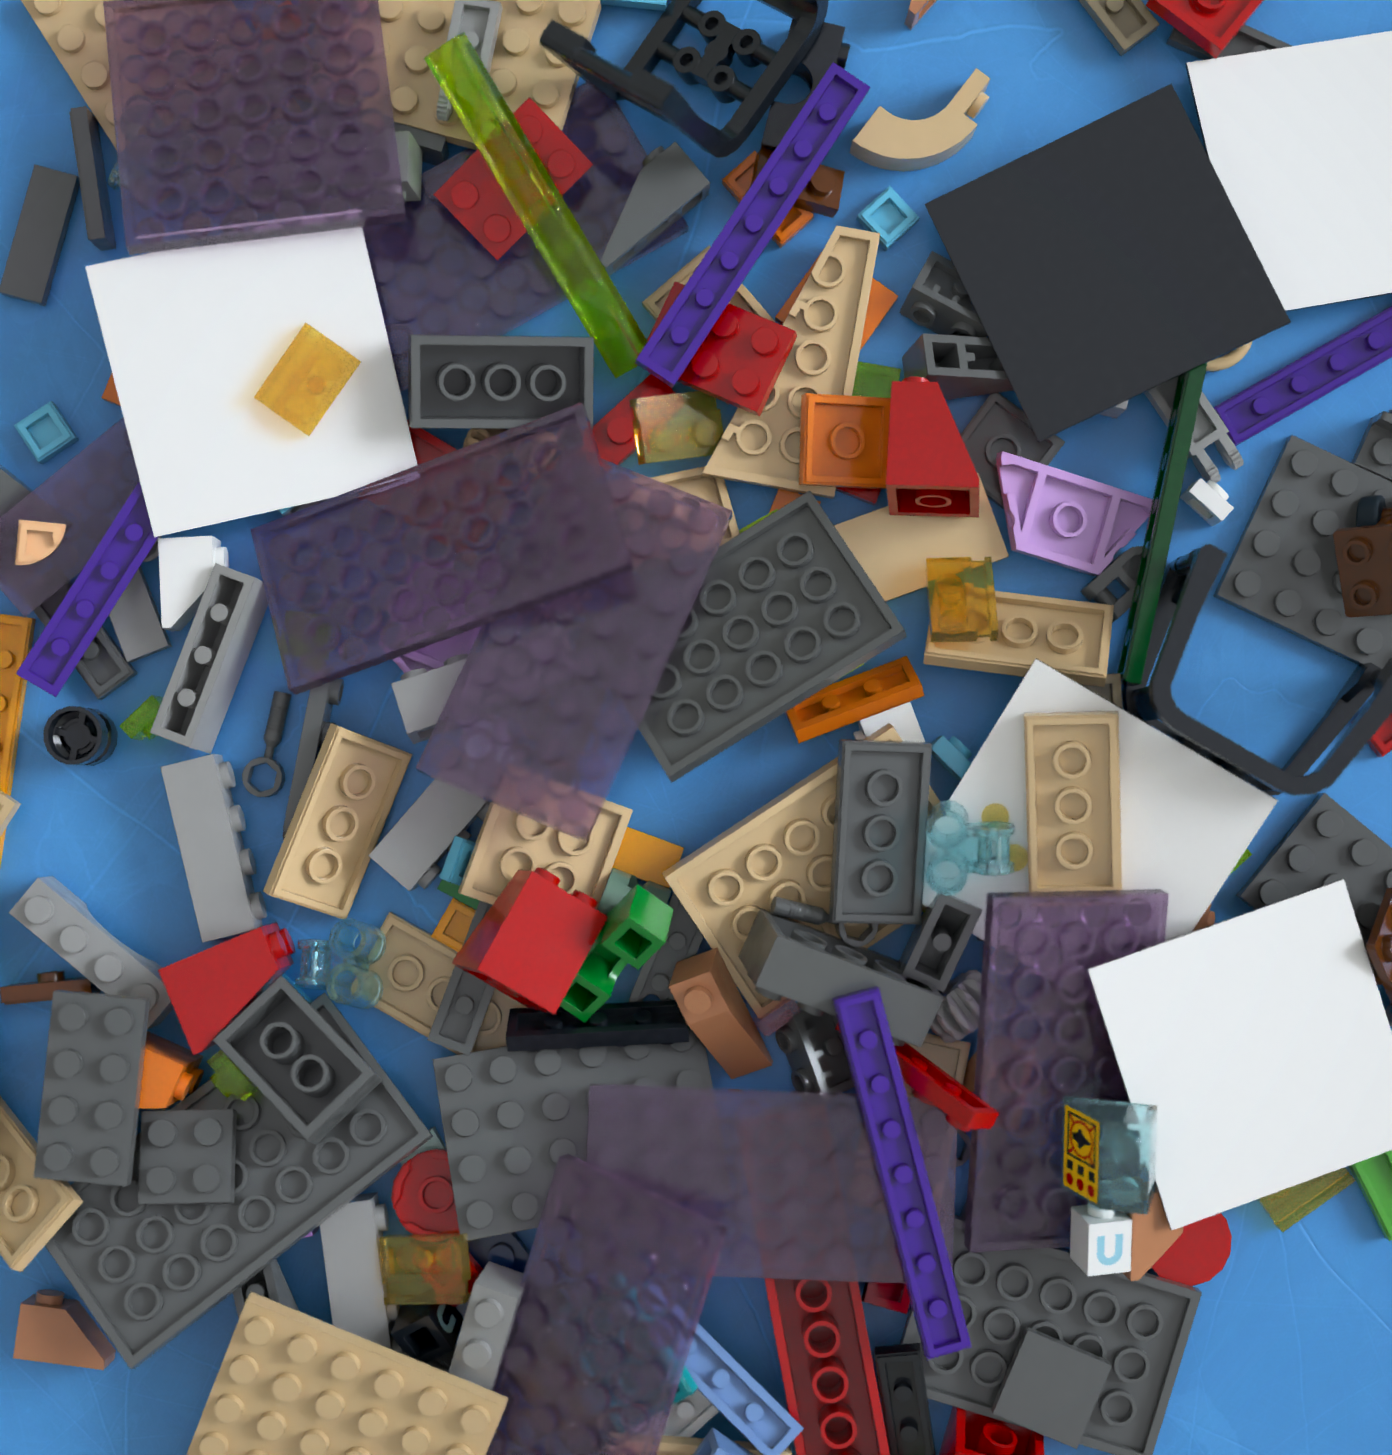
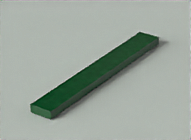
[1117,362,1208,686]

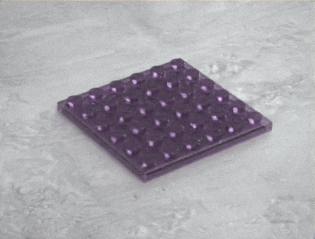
[103,0,407,255]

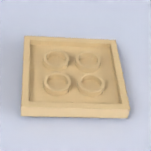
[458,764,633,910]

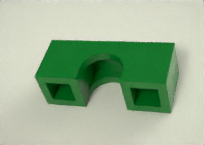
[560,884,674,1023]

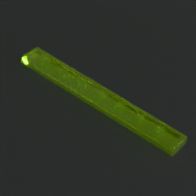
[424,32,648,378]

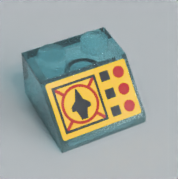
[1061,1096,1157,1215]

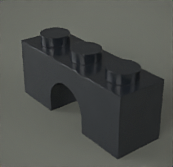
[761,19,850,150]

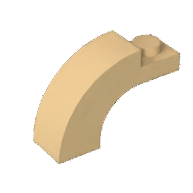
[850,68,991,171]

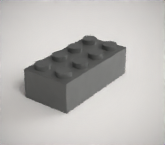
[408,334,594,429]
[739,908,944,1047]

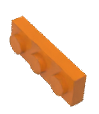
[785,656,924,743]

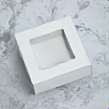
[1180,478,1234,526]

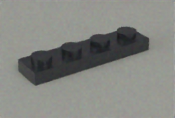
[506,1000,690,1052]

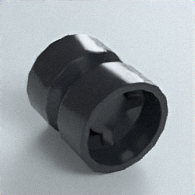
[43,706,118,766]

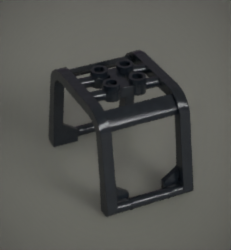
[540,0,829,158]
[1122,544,1392,795]

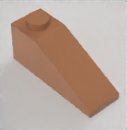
[668,948,773,1079]

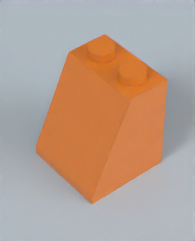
[139,1031,204,1109]

